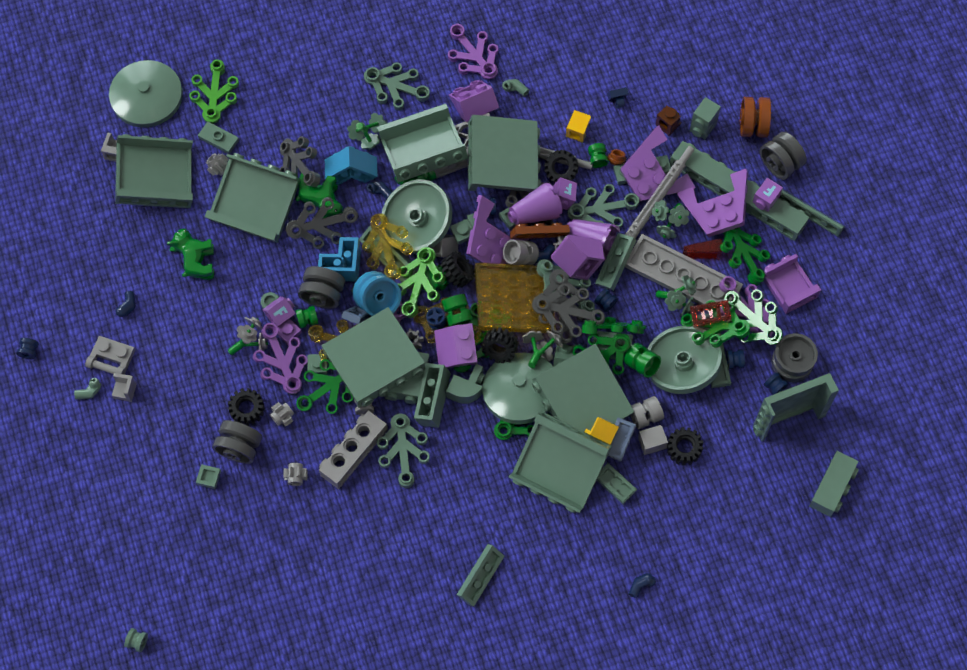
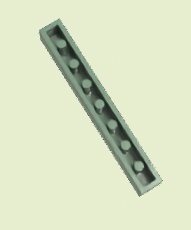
[670,141,809,241]

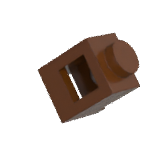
[655,106,681,136]

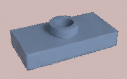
[341,306,371,324]
[607,417,636,462]

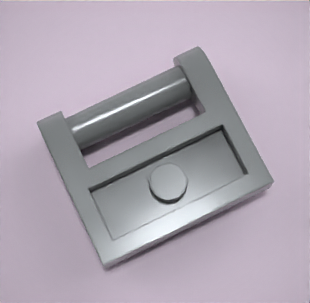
[85,336,135,375]

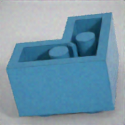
[325,146,378,184]
[318,237,361,282]

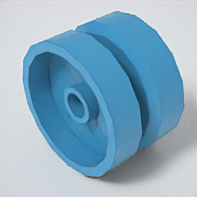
[353,271,402,316]

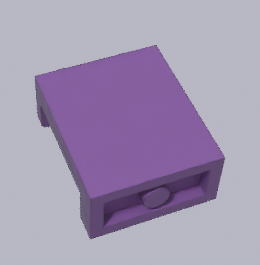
[764,254,821,314]

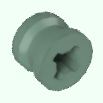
[124,628,148,652]

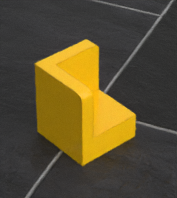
[566,110,591,143]
[584,417,619,444]

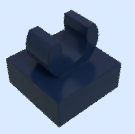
[607,87,629,108]

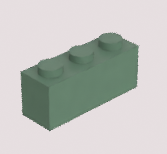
[414,363,451,428]
[809,451,859,517]

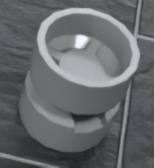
[503,240,539,266]
[630,396,664,429]

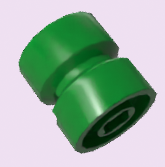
[441,294,473,327]
[624,343,661,378]

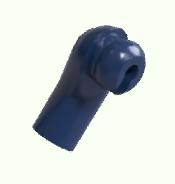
[366,182,392,200]
[535,244,555,263]
[116,291,135,317]
[628,573,656,598]

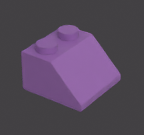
[434,323,477,368]

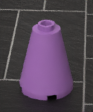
[508,183,562,225]
[567,219,620,261]

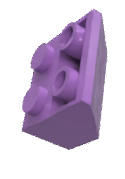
[449,80,499,122]
[551,235,605,280]

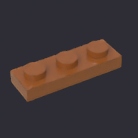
[510,223,570,239]

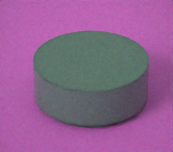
[261,292,279,309]

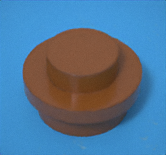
[608,149,626,165]

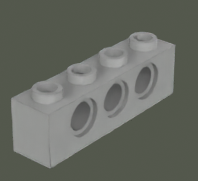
[319,410,388,489]

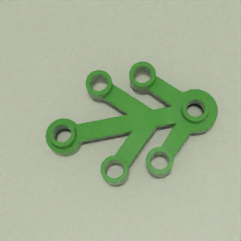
[189,60,239,124]
[398,247,445,318]

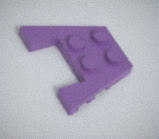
[620,126,696,201]
[677,169,748,237]
[466,195,529,272]

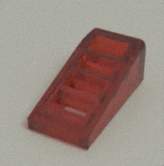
[682,239,722,260]
[690,300,732,328]

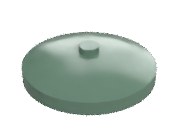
[109,60,183,128]
[381,179,452,253]
[648,325,723,394]
[482,353,553,424]

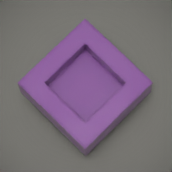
[277,319,302,345]

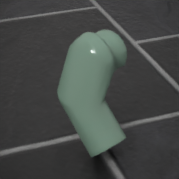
[502,79,530,97]
[74,378,101,400]

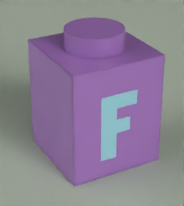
[552,177,577,210]
[753,178,783,212]
[262,296,296,327]

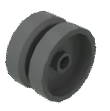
[759,131,807,180]
[298,266,345,309]
[771,333,818,383]
[212,420,262,464]

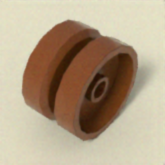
[739,97,771,138]

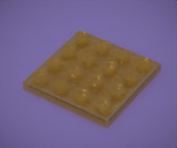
[475,263,556,333]

